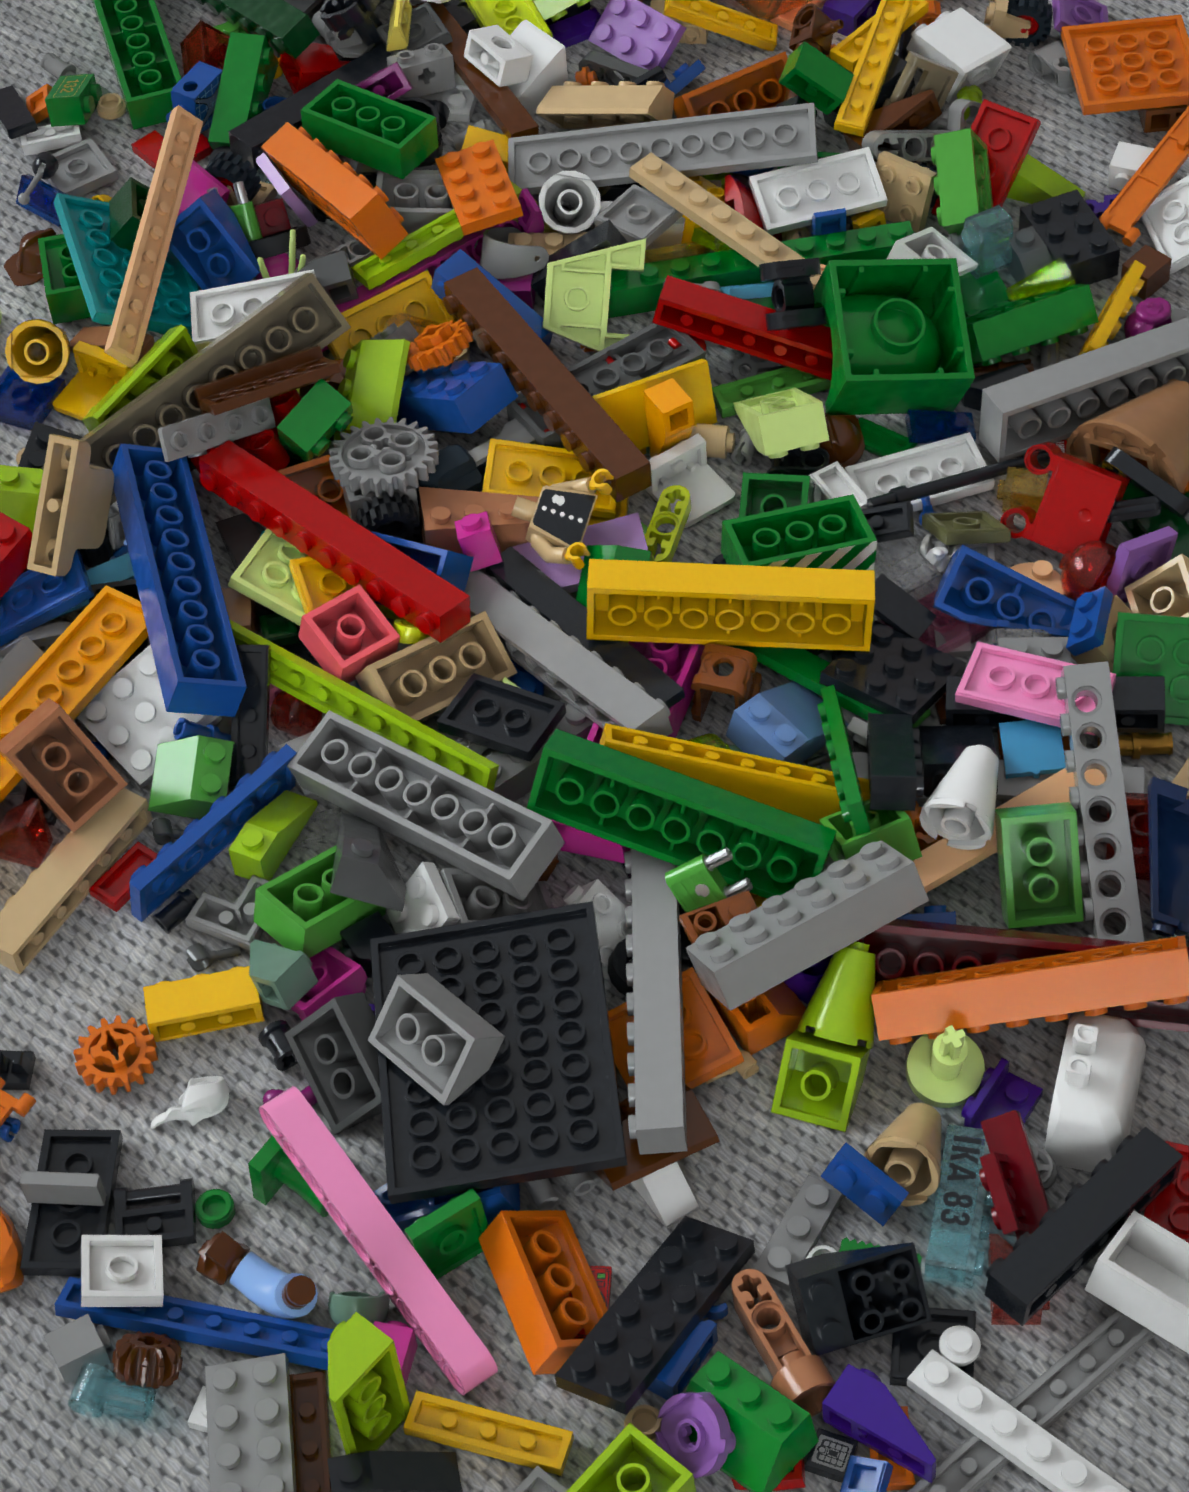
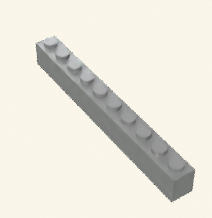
[464,569,673,736]
[624,849,687,1155]

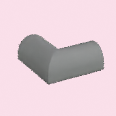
[185,875,269,951]

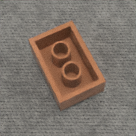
[0,698,128,832]

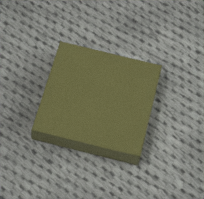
[922,511,1011,545]

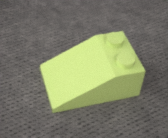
[733,388,829,459]

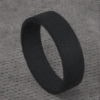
[248,225,311,259]

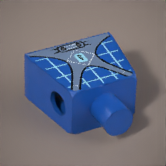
[166,61,223,133]

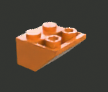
[708,981,806,1055]

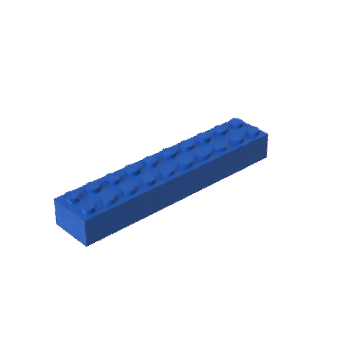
[112,443,247,717]

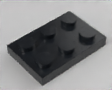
[437,673,567,762]

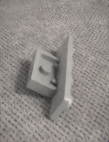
[158,397,276,462]

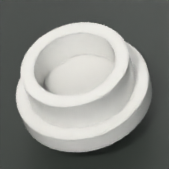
[939,1325,981,1367]

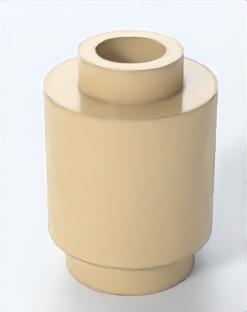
[689,423,735,459]

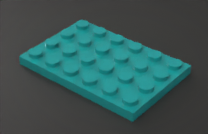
[53,193,199,338]

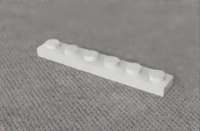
[907,1349,1131,1492]

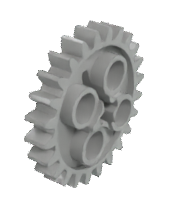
[329,417,439,497]

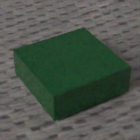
[259,613,300,647]

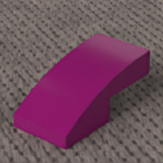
[517,188,544,233]

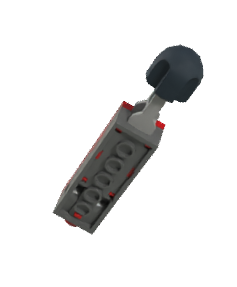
[416,323,707,507]

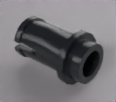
[153,889,198,934]

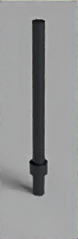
[867,450,1050,508]

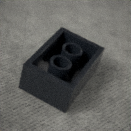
[1019,189,1120,285]

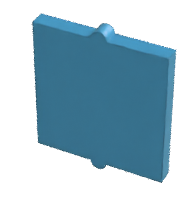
[999,719,1066,779]

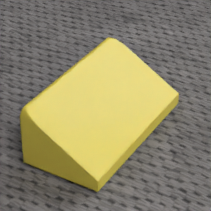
[386,0,412,52]

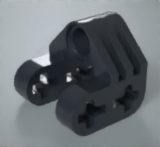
[759,258,827,331]

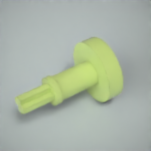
[906,1025,985,1108]

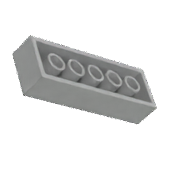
[685,840,929,1011]

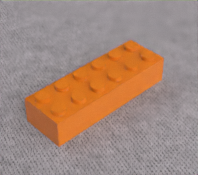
[261,122,408,260]

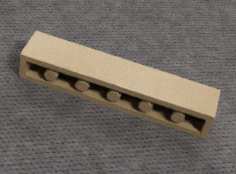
[0,788,153,974]

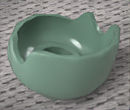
[328,1291,390,1325]

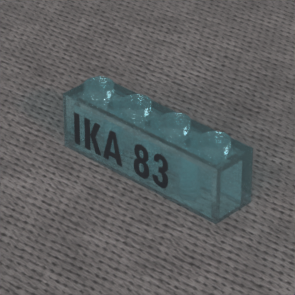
[924,1124,993,1289]

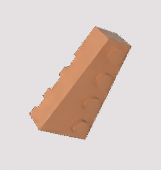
[419,487,539,554]

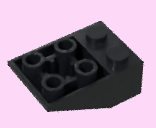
[785,1242,932,1356]

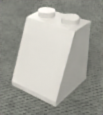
[906,7,1012,103]
[478,19,568,116]

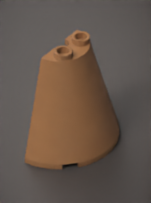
[1066,379,1189,493]

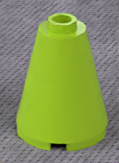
[797,941,876,1049]

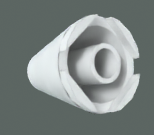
[538,171,601,234]
[919,745,999,850]

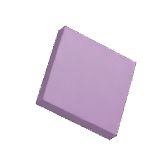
[256,153,318,227]

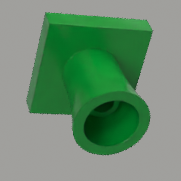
[248,1135,329,1217]

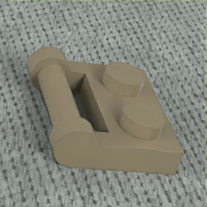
[882,51,959,127]

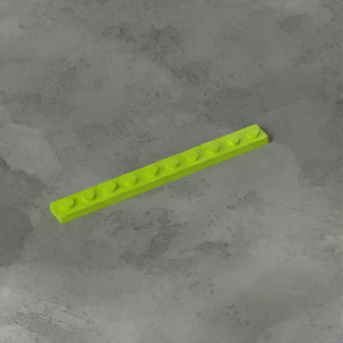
[229,619,499,791]

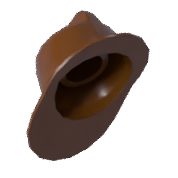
[3,228,56,286]
[820,413,865,469]

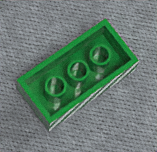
[721,494,877,570]

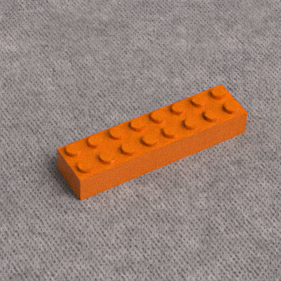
[871,935,1189,1045]

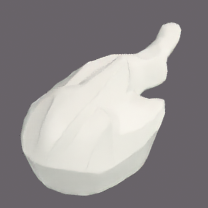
[919,534,960,574]
[150,1076,230,1129]

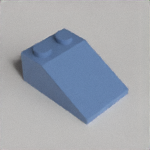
[726,681,849,764]

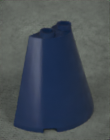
[1148,777,1189,945]

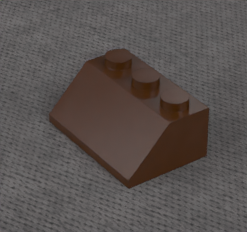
[593,1084,720,1191]

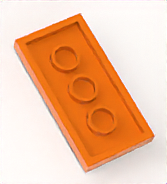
[435,139,524,236]

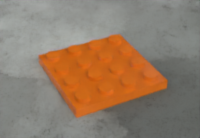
[1061,14,1189,115]

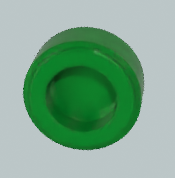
[195,1189,235,1229]

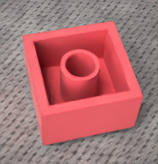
[298,584,400,684]

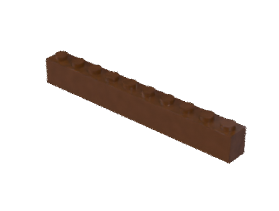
[443,267,652,503]

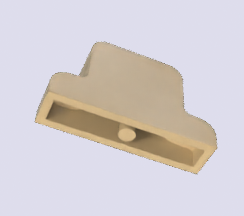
[27,434,114,576]

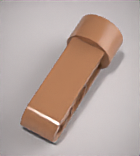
[732,1269,836,1417]

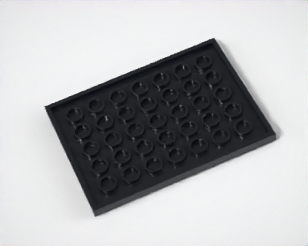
[370,901,628,1204]

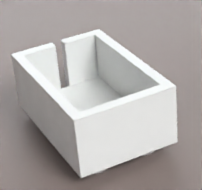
[1085,1210,1189,1354]

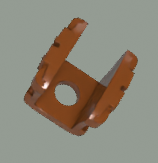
[691,643,762,722]

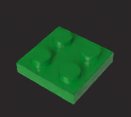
[404,1188,488,1279]

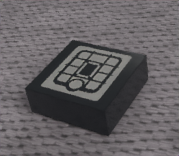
[805,1428,858,1483]

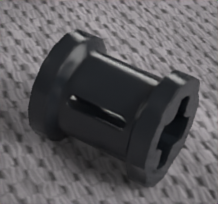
[258,1020,298,1071]

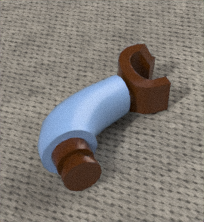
[196,1231,318,1320]

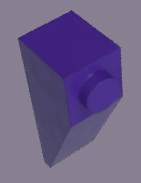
[822,1364,936,1484]

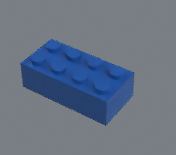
[397,360,518,434]

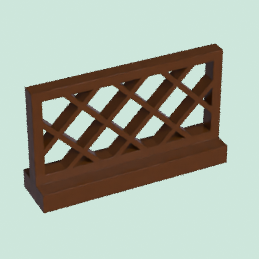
[193,345,341,416]

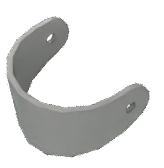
[480,227,549,279]

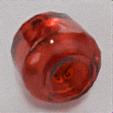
[270,690,322,737]

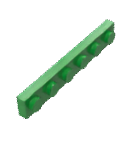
[817,685,871,835]

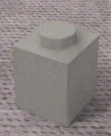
[43,1314,112,1384]

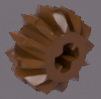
[112,1331,183,1389]

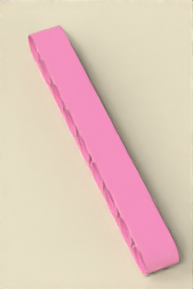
[259,1086,498,1395]

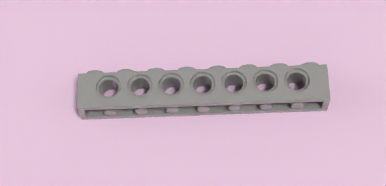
[1055,661,1144,942]

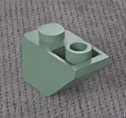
[249,939,318,1011]

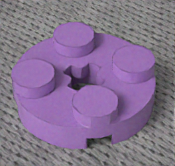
[655,1392,736,1478]

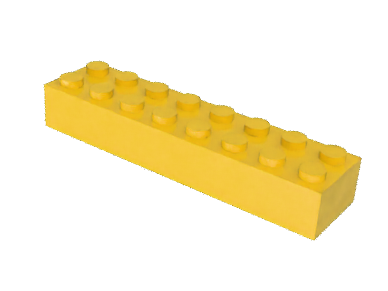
[586,559,875,652]

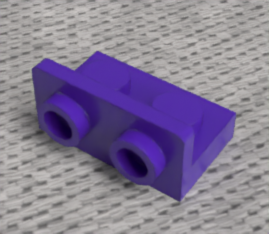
[961,1058,1043,1144]

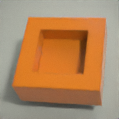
[26,84,53,124]

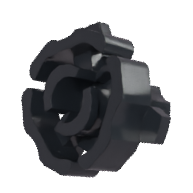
[320,0,386,46]

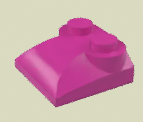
[291,946,368,1021]

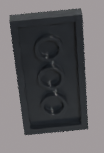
[20,1129,123,1276]

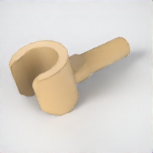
[706,1050,759,1084]

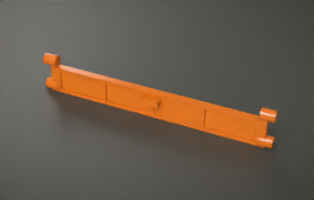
[1099,106,1189,247]

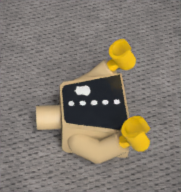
[511,469,614,570]

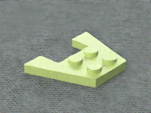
[542,238,646,352]

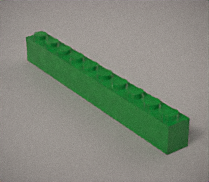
[608,220,914,318]

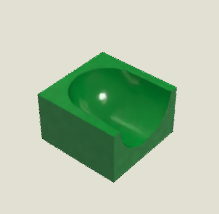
[813,258,975,415]

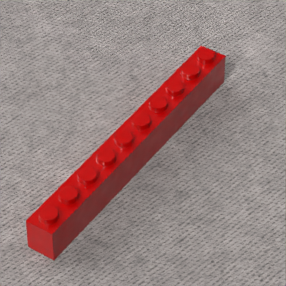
[199,440,470,643]

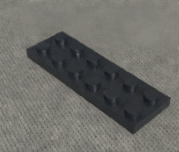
[555,1216,755,1415]

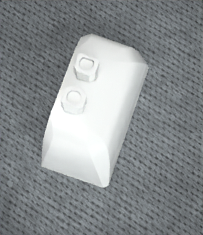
[1045,1011,1146,1172]

